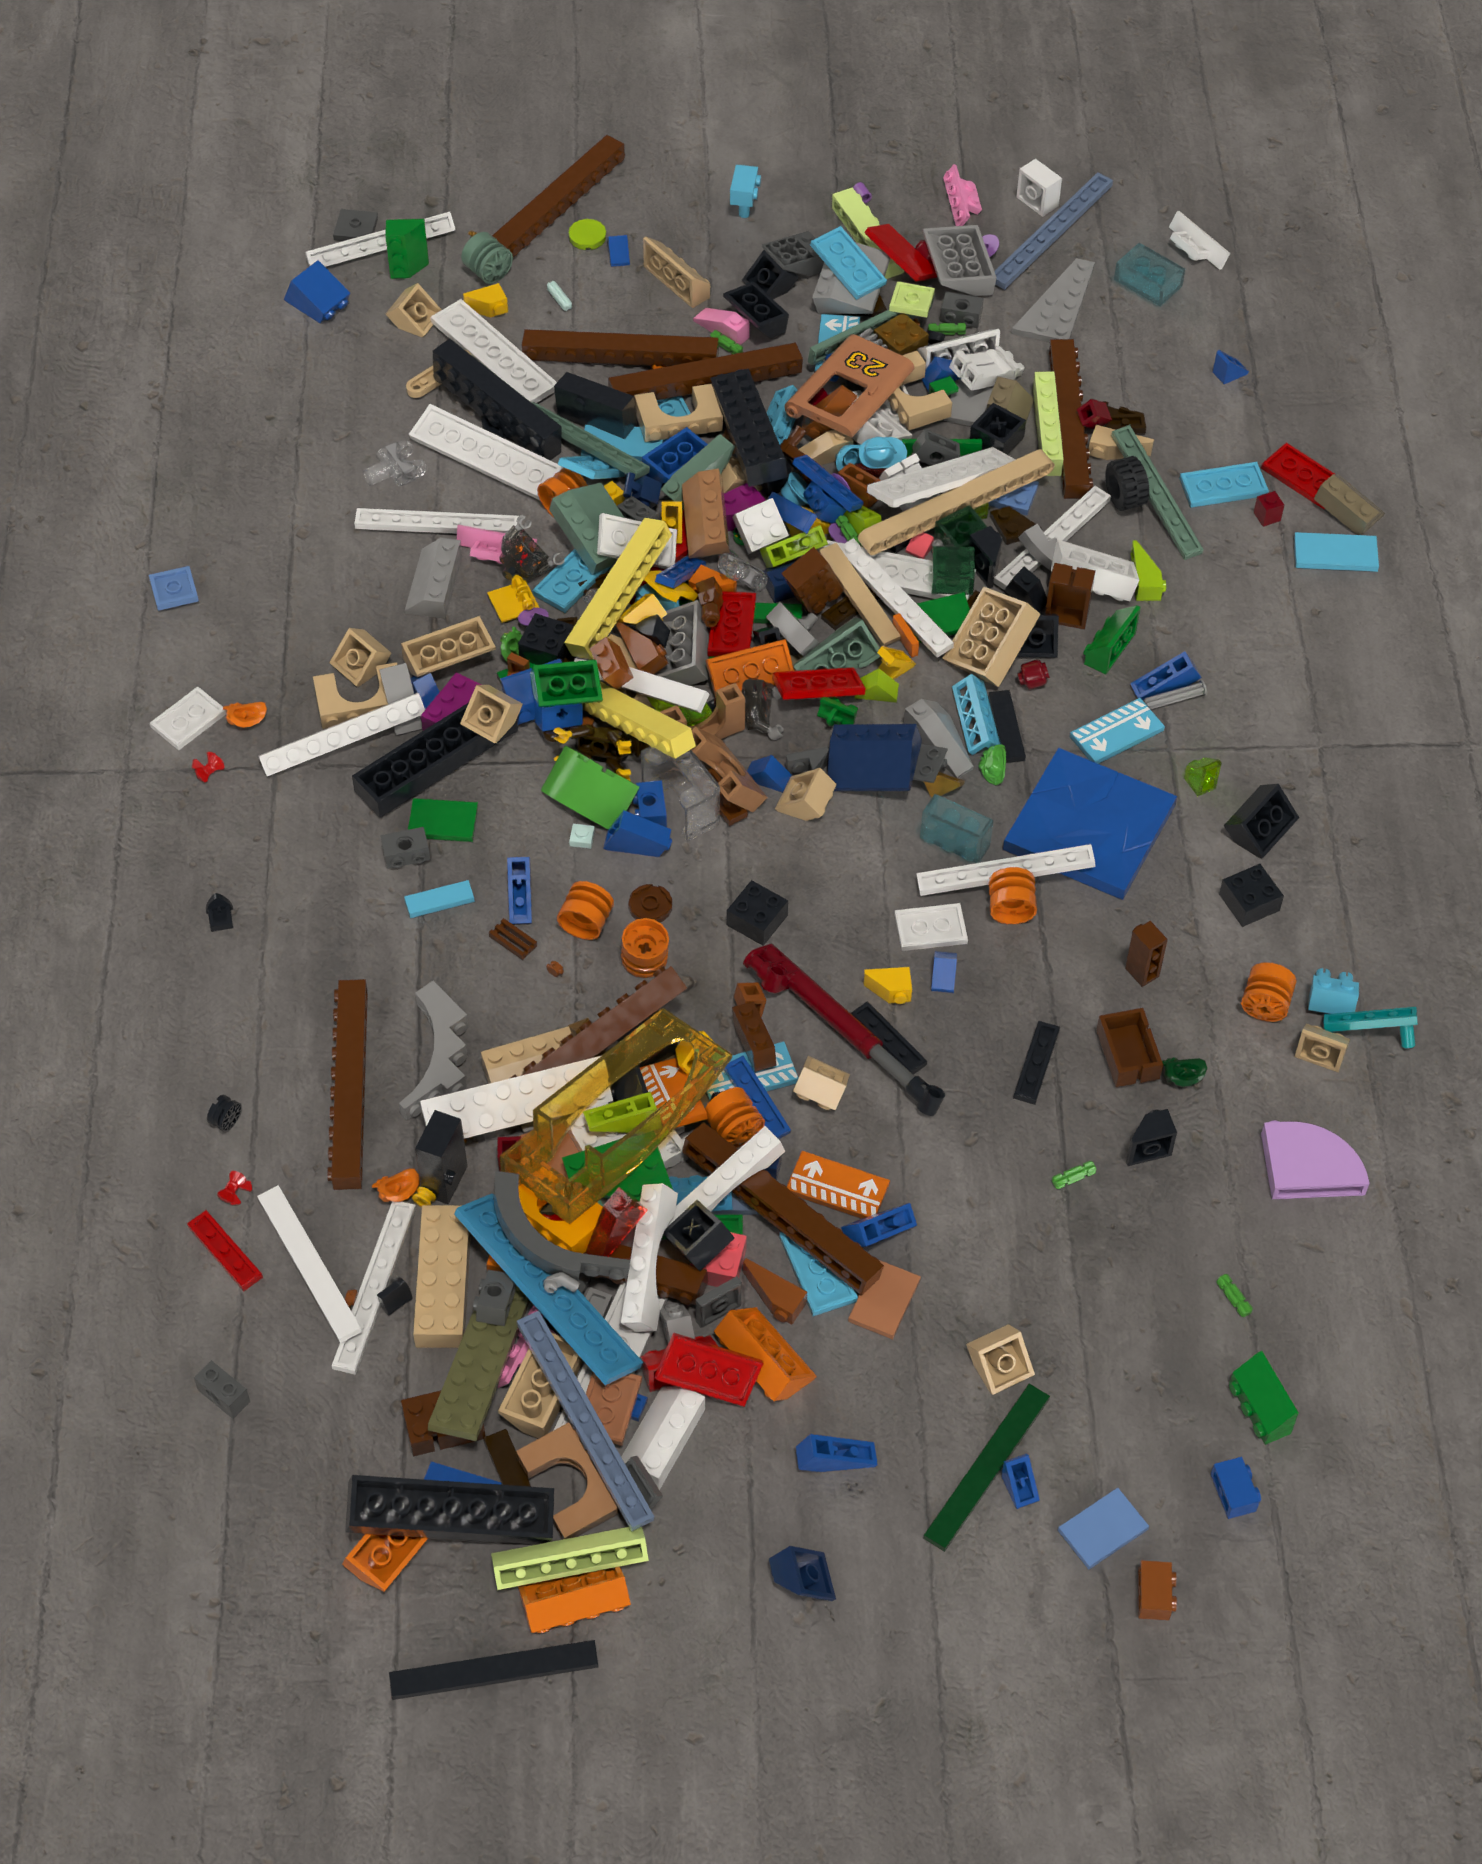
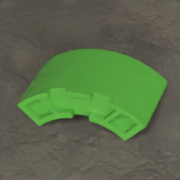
[541,745,639,829]

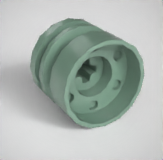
[461,232,513,284]

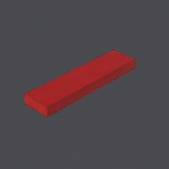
[187,1210,263,1292]

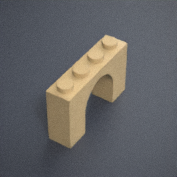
[888,351,952,431]
[634,384,723,442]
[313,662,397,729]

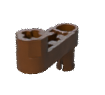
[780,425,826,484]

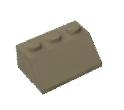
[1314,474,1385,535]

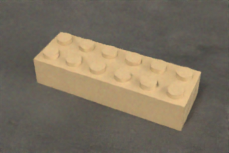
[413,1205,471,1348]

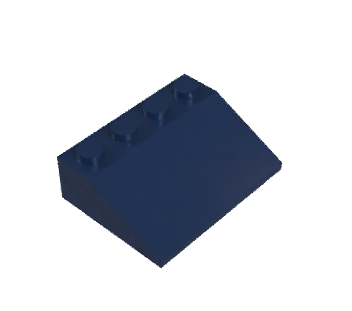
[828,724,922,791]

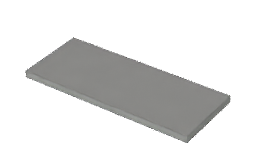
[379,663,422,735]

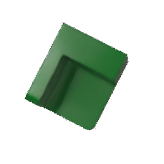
[928,376,959,396]

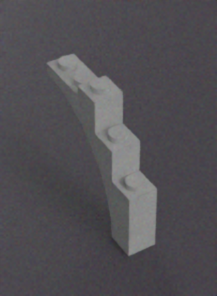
[399,981,469,1121]

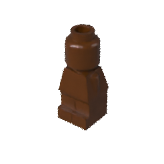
[696,576,724,627]

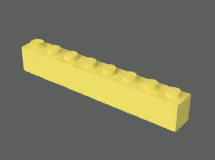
[564,518,672,660]
[582,682,696,759]

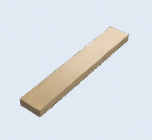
[819,543,901,647]

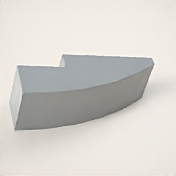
[1018,524,1057,570]
[766,602,820,656]

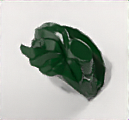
[1162,1057,1207,1087]

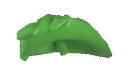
[500,626,522,661]
[978,744,1006,785]

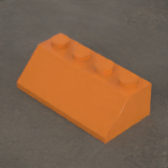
[714,1307,817,1401]
[342,1534,428,1592]
[518,1566,631,1633]

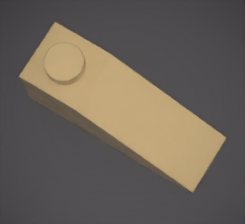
[1089,425,1154,460]
[790,430,853,471]

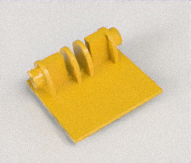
[487,575,540,623]

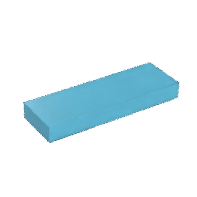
[404,880,475,918]

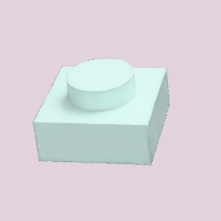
[569,824,595,849]

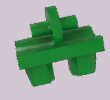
[817,697,858,727]

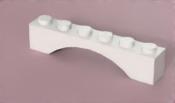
[666,1126,785,1228]
[621,1183,678,1332]

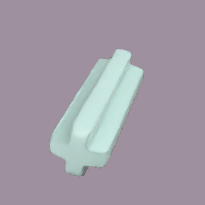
[547,281,572,311]

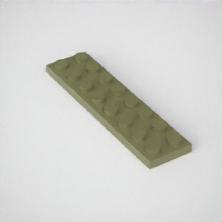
[428,1287,530,1441]

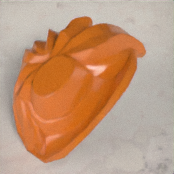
[223,702,267,727]
[372,1168,419,1202]

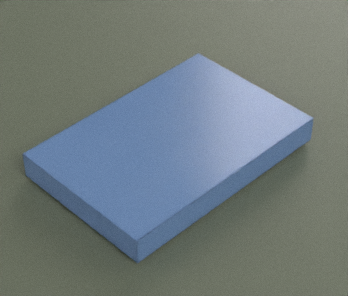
[1058,1488,1149,1570]

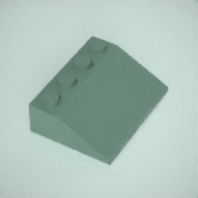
[549,483,625,575]

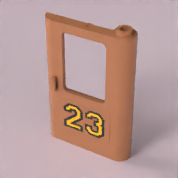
[784,334,915,437]

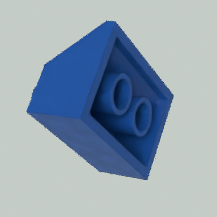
[642,427,708,483]
[500,659,562,725]

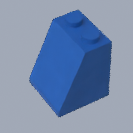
[284,260,350,323]

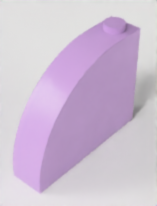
[1261,1120,1369,1199]

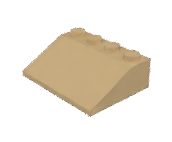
[942,587,1040,687]
[481,1026,572,1084]

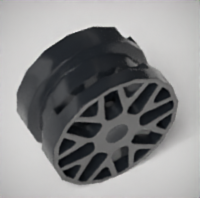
[207,1094,242,1132]

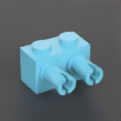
[730,165,761,218]
[1308,968,1359,1014]

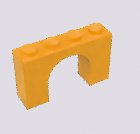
[518,1164,613,1254]

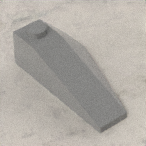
[904,699,974,778]

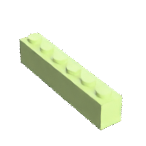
[832,187,904,279]
[1033,372,1064,476]
[491,1527,649,1590]

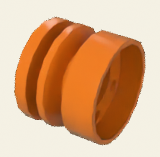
[537,468,588,517]
[989,867,1037,924]
[557,881,614,940]
[621,918,669,978]
[1241,962,1297,1022]
[705,1087,765,1148]

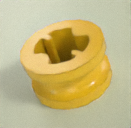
[412,1187,436,1207]

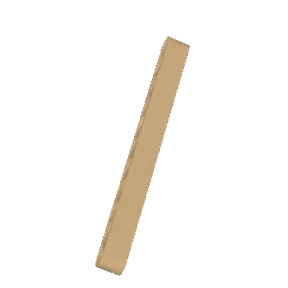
[858,449,1055,555]

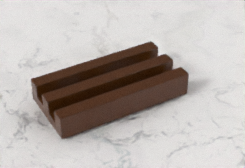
[489,918,537,960]

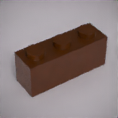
[1125,920,1168,987]
[732,1001,777,1072]

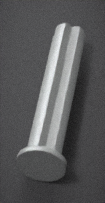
[1144,680,1207,710]

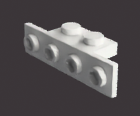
[1169,211,1230,270]

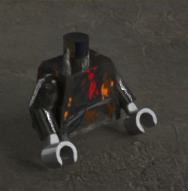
[499,515,565,580]
[742,678,784,741]

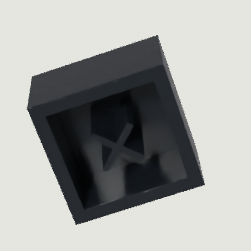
[970,403,1026,455]
[518,613,574,665]
[1219,864,1284,927]
[726,880,788,946]
[663,1200,735,1271]

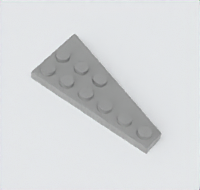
[1011,258,1095,342]

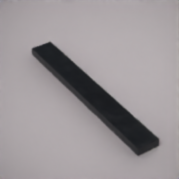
[389,1640,599,1700]

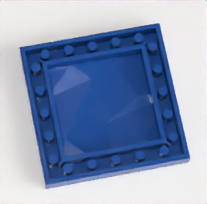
[1003,748,1177,900]

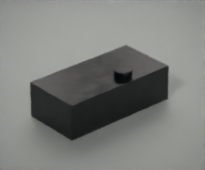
[554,372,637,439]
[415,1110,468,1204]

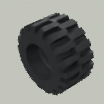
[1105,456,1149,511]

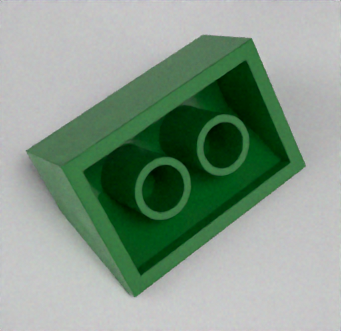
[385,219,429,279]
[1083,605,1141,675]
[530,660,603,707]
[1229,1351,1299,1445]

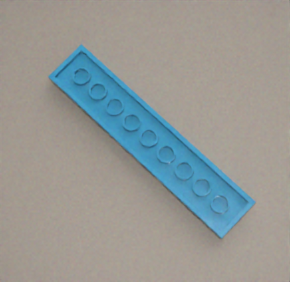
[454,1193,643,1385]

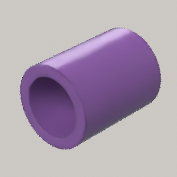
[853,182,872,203]

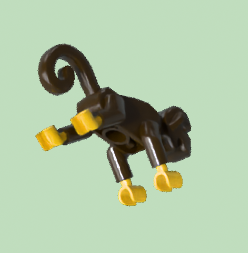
[543,724,653,781]

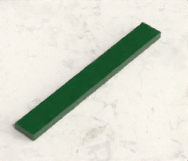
[923,1383,1050,1552]

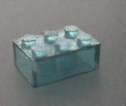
[1114,243,1186,306]
[920,794,993,863]

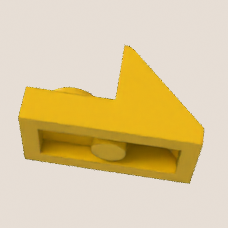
[877,646,916,680]

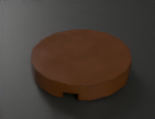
[628,884,672,923]

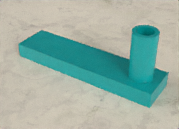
[1324,1007,1418,1048]

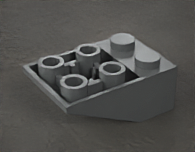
[762,231,824,276]

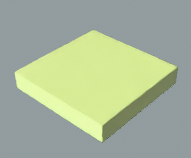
[889,282,935,318]

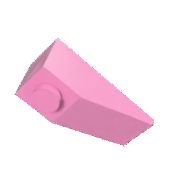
[693,308,750,345]

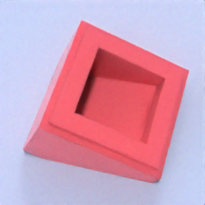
[905,532,934,559]

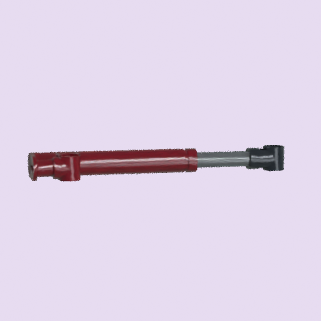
[743,944,945,1116]

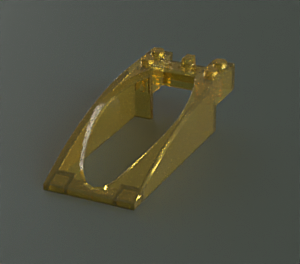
[500,1008,732,1224]

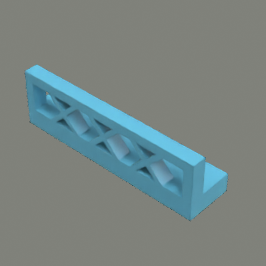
[766,385,798,444]
[952,674,1000,755]

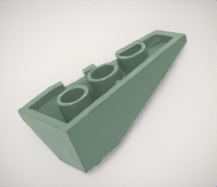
[661,434,735,509]
[793,618,881,671]

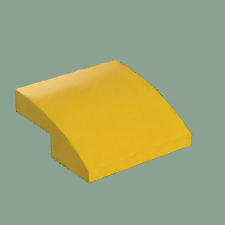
[644,571,698,602]

